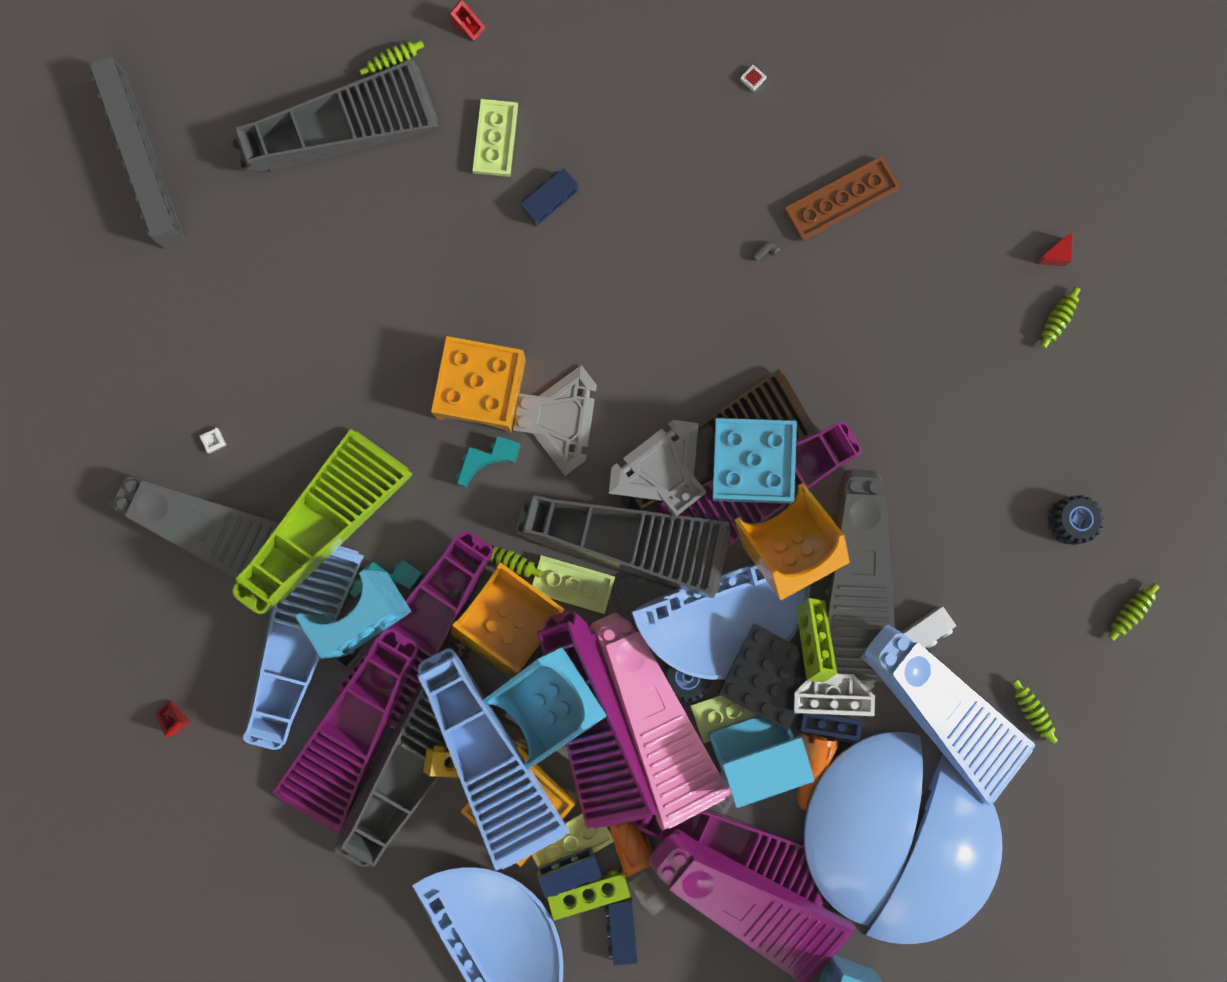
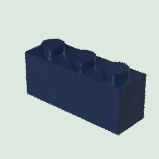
[521,168,579,226]
[797,713,862,741]
[535,847,602,898]
[605,898,638,966]

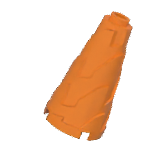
[796,731,839,811]
[609,821,655,878]

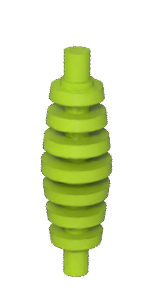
[360,40,424,77]
[1039,287,1081,349]
[489,544,542,578]
[1107,583,1160,641]
[1011,679,1058,745]

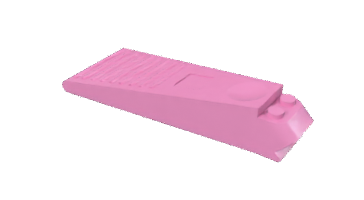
[589,613,730,830]

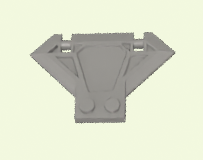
[513,365,597,476]
[608,420,707,517]

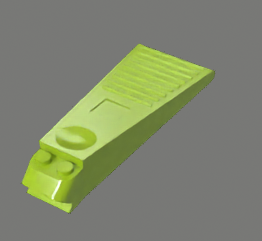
[233,429,413,614]

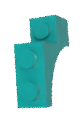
[456,436,521,488]
[349,560,424,598]

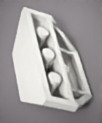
[794,674,875,716]

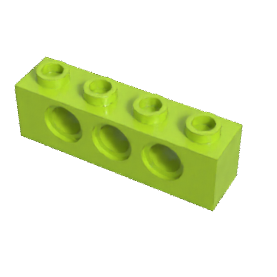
[796,598,837,683]
[547,869,630,921]

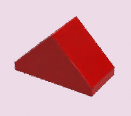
[449,0,485,41]
[1036,233,1073,266]
[155,700,190,738]

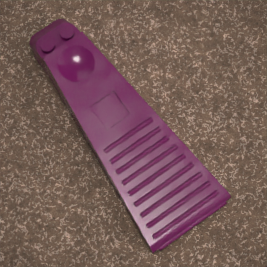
[657,421,861,548]
[334,531,493,732]
[537,611,657,829]
[272,629,418,834]
[632,808,825,907]
[648,828,855,982]

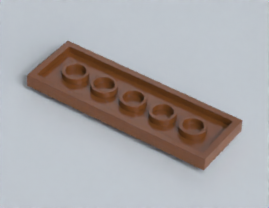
[784,156,901,242]

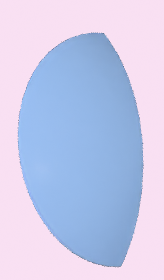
[632,563,811,679]
[804,731,923,926]
[865,754,1002,944]
[412,867,563,982]

